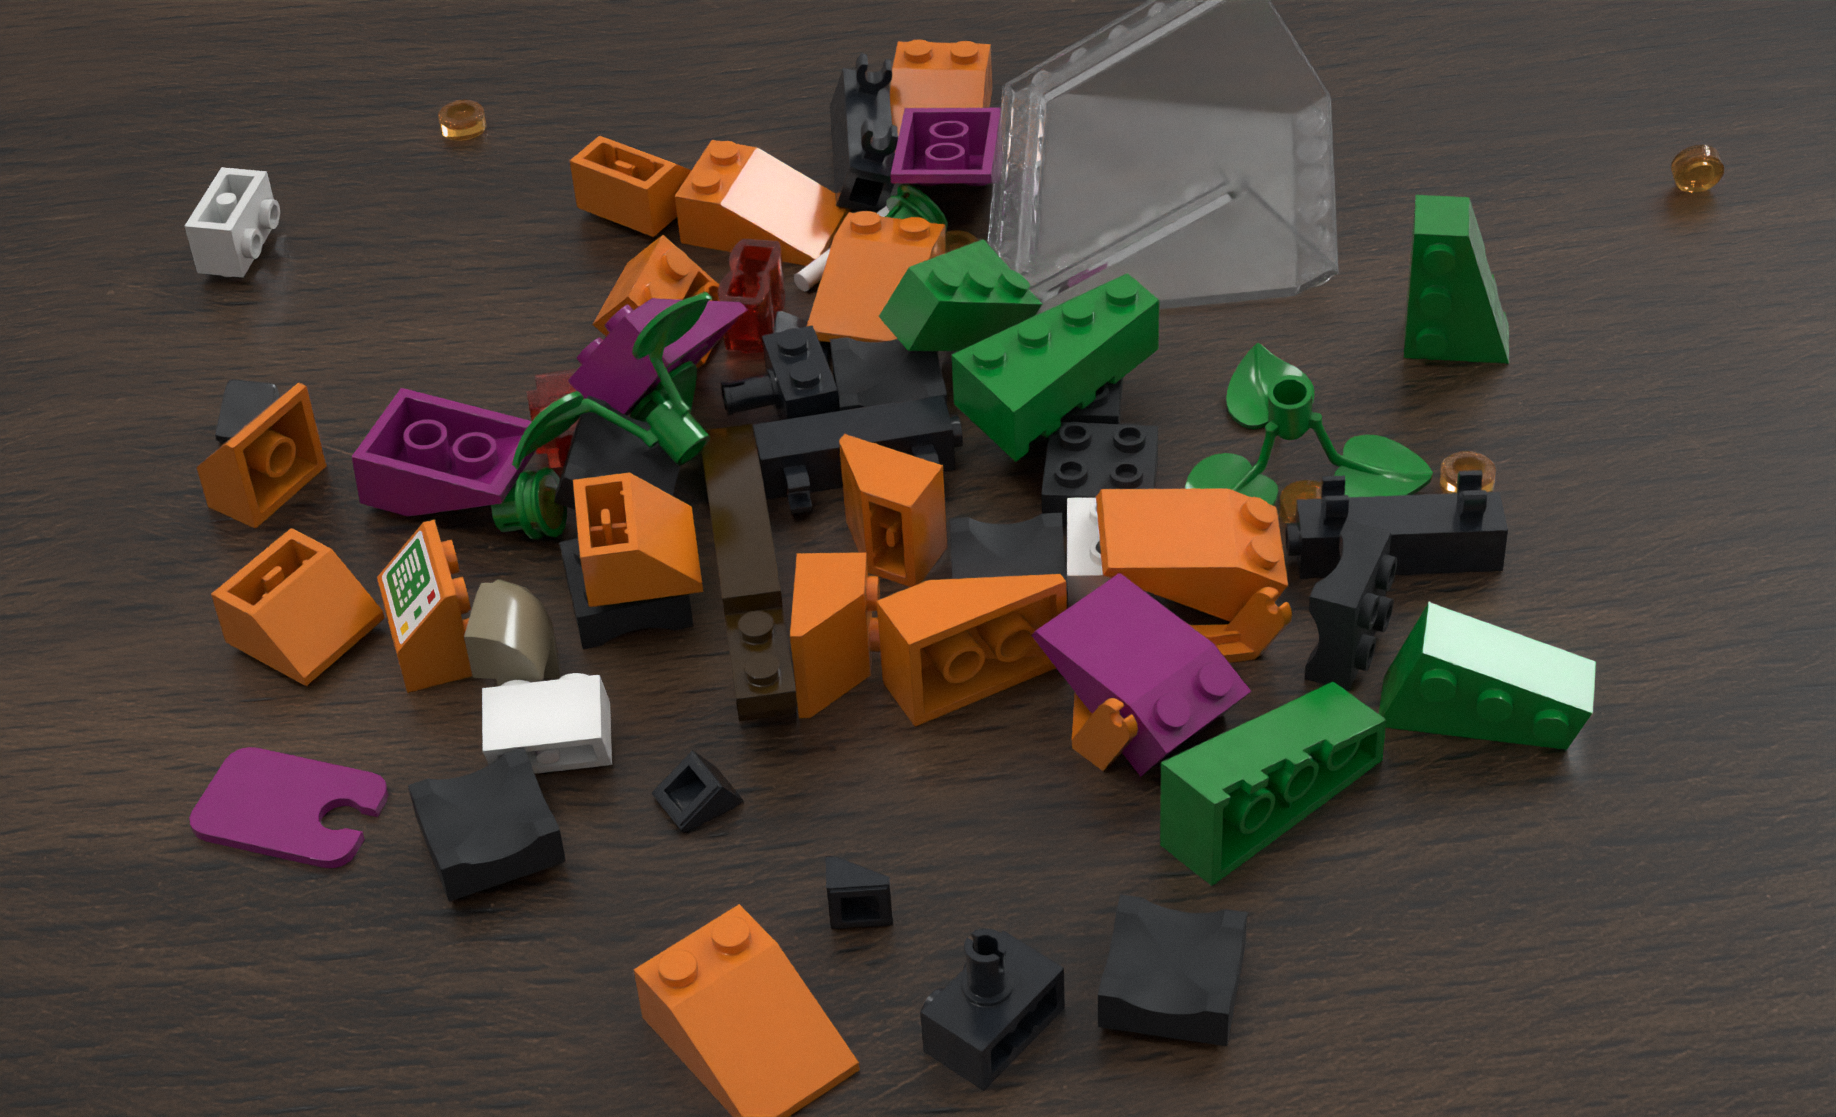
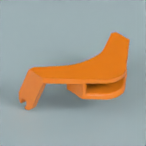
[1072,587,1292,771]

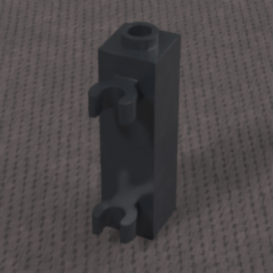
[830,53,898,213]
[753,395,963,514]
[1285,470,1508,579]

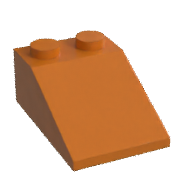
[890,39,992,152]
[675,140,851,266]
[807,211,945,342]
[1096,489,1288,622]
[876,574,1067,727]
[633,904,860,1117]

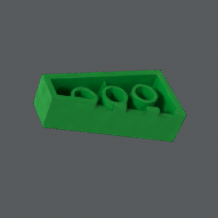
[952,273,1159,462]
[1160,682,1386,886]

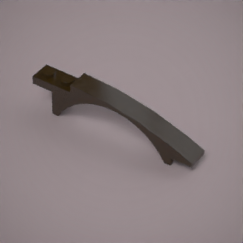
[702,424,798,721]

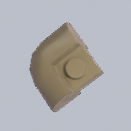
[464,579,560,686]

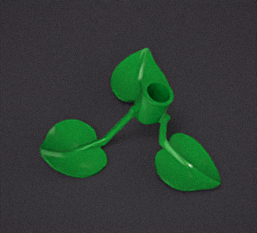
[512,292,712,470]
[1185,343,1433,506]

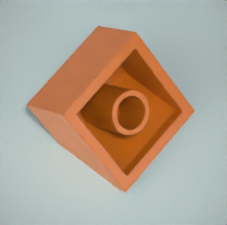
[196,383,327,529]
[790,552,880,718]

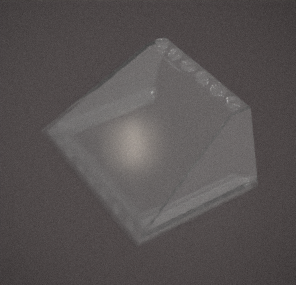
[988,0,1339,315]

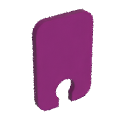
[189,747,389,868]

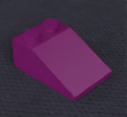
[891,108,1003,186]
[568,298,747,416]
[351,388,537,516]
[1031,573,1251,777]

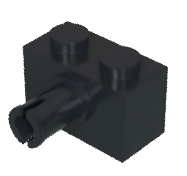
[720,325,840,420]
[920,928,1065,1091]

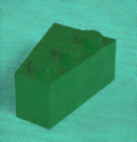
[1403,195,1509,364]
[878,239,1043,351]
[1379,602,1596,750]

